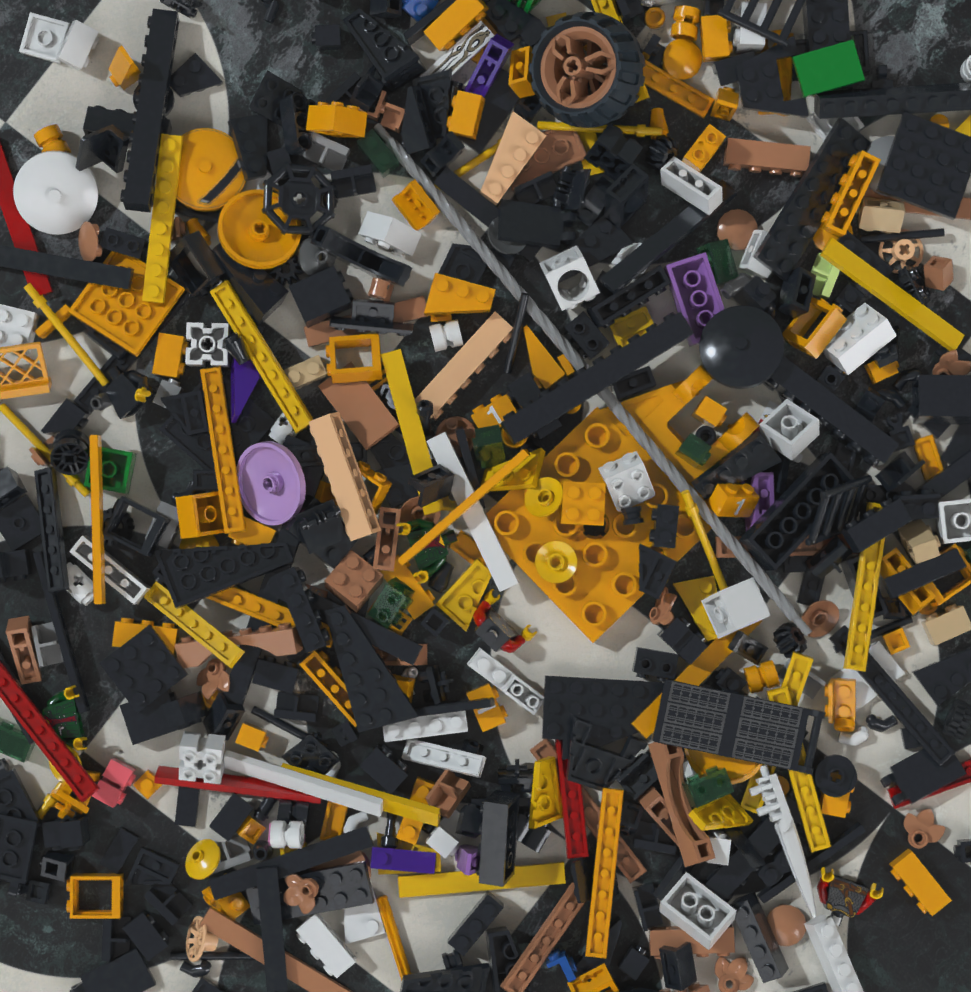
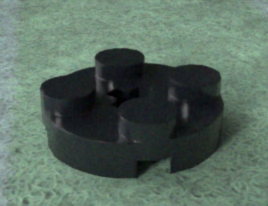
[814,754,857,797]

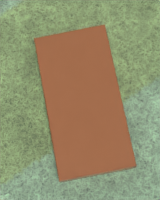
[510,130,587,191]
[318,362,400,451]

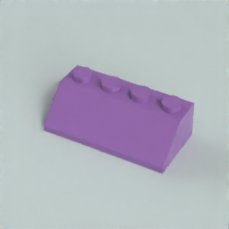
[663,252,724,347]

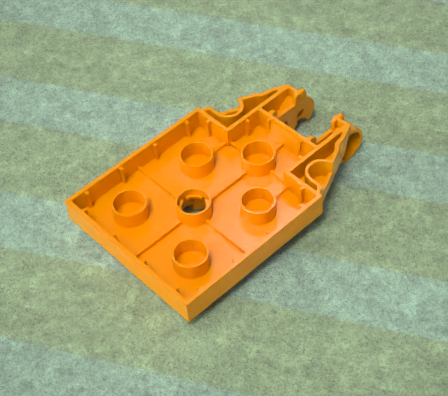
[486,365,759,643]

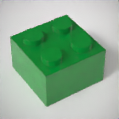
[84,447,137,494]

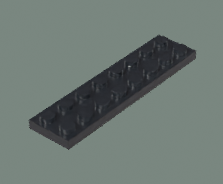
[753,118,871,281]

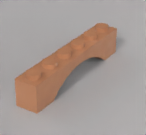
[174,622,303,668]
[648,742,716,867]

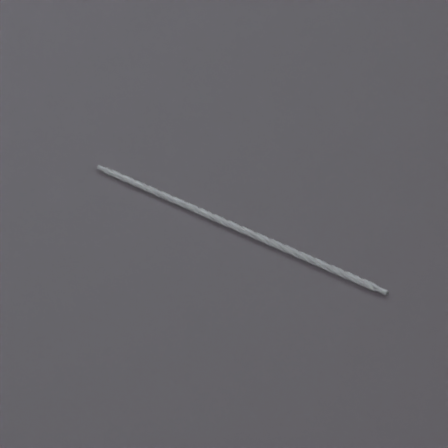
[373,123,812,636]

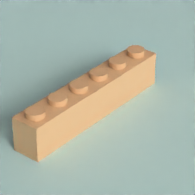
[415,312,513,421]
[309,412,381,541]

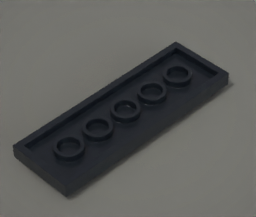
[246,861,375,925]

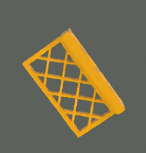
[0,342,52,400]

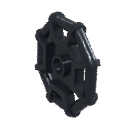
[261,162,336,237]

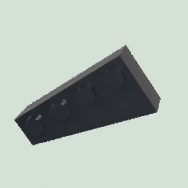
[212,243,289,327]
[485,926,533,992]

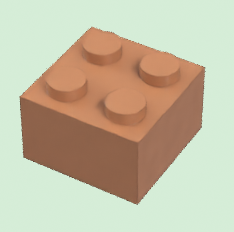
[324,550,384,613]

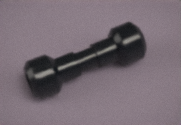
[416,400,435,445]
[381,812,398,849]

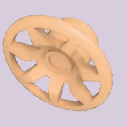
[878,229,924,274]
[186,916,218,962]

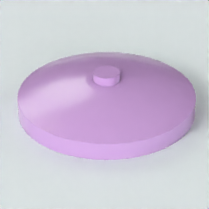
[237,441,306,525]

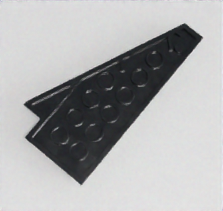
[542,676,711,760]

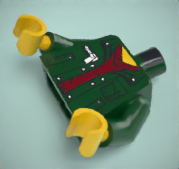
[396,519,458,584]
[42,685,87,750]

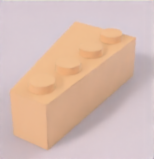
[480,111,546,205]

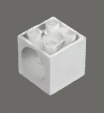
[539,245,600,311]
[701,577,771,639]

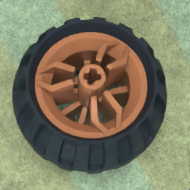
[529,12,645,128]

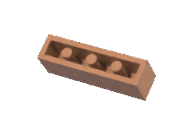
[723,138,811,177]
[648,924,735,959]

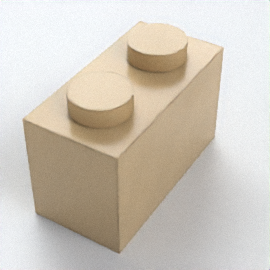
[857,197,905,234]
[284,355,327,390]
[898,519,941,564]
[921,603,971,646]

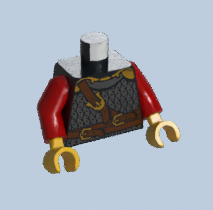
[473,589,537,653]
[817,867,884,926]

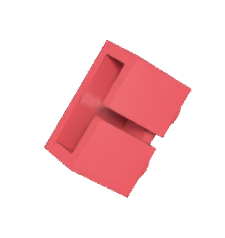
[92,757,136,808]

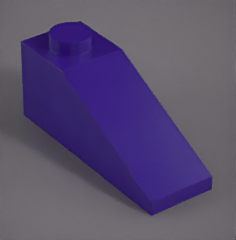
[464,34,515,98]
[230,358,262,423]
[370,847,436,874]

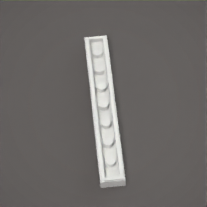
[427,432,519,592]
[224,750,383,817]

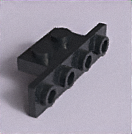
[329,298,414,336]

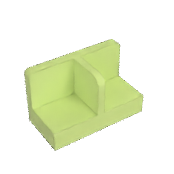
[811,253,840,300]

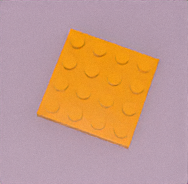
[68,251,185,357]

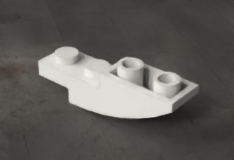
[467,647,544,715]

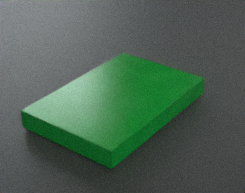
[792,40,865,98]

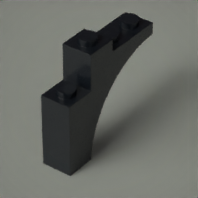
[310,224,412,287]

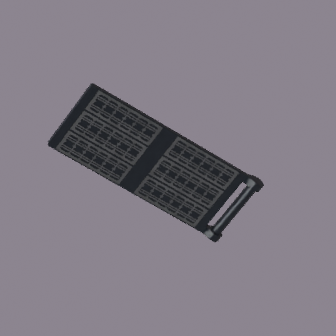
[652,679,826,775]

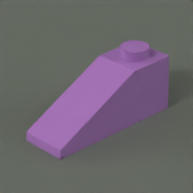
[745,472,774,532]
[455,844,480,875]

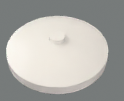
[13,151,98,235]

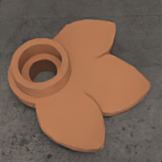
[932,350,971,375]
[649,587,677,626]
[196,658,230,700]
[904,809,946,849]
[283,874,319,914]
[715,956,754,992]

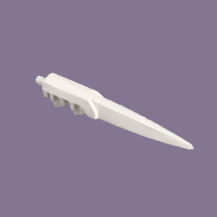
[749,765,816,919]

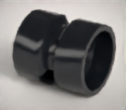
[277,799,310,828]

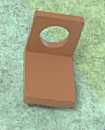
[359,90,387,122]
[29,435,55,467]

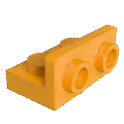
[825,678,856,724]

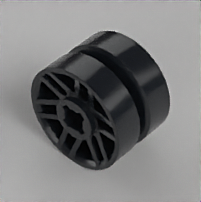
[50,429,90,475]

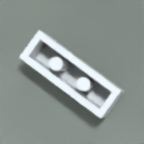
[660,156,723,215]
[296,913,357,979]

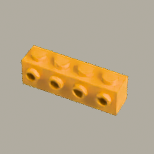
[821,150,881,238]
[299,650,357,727]

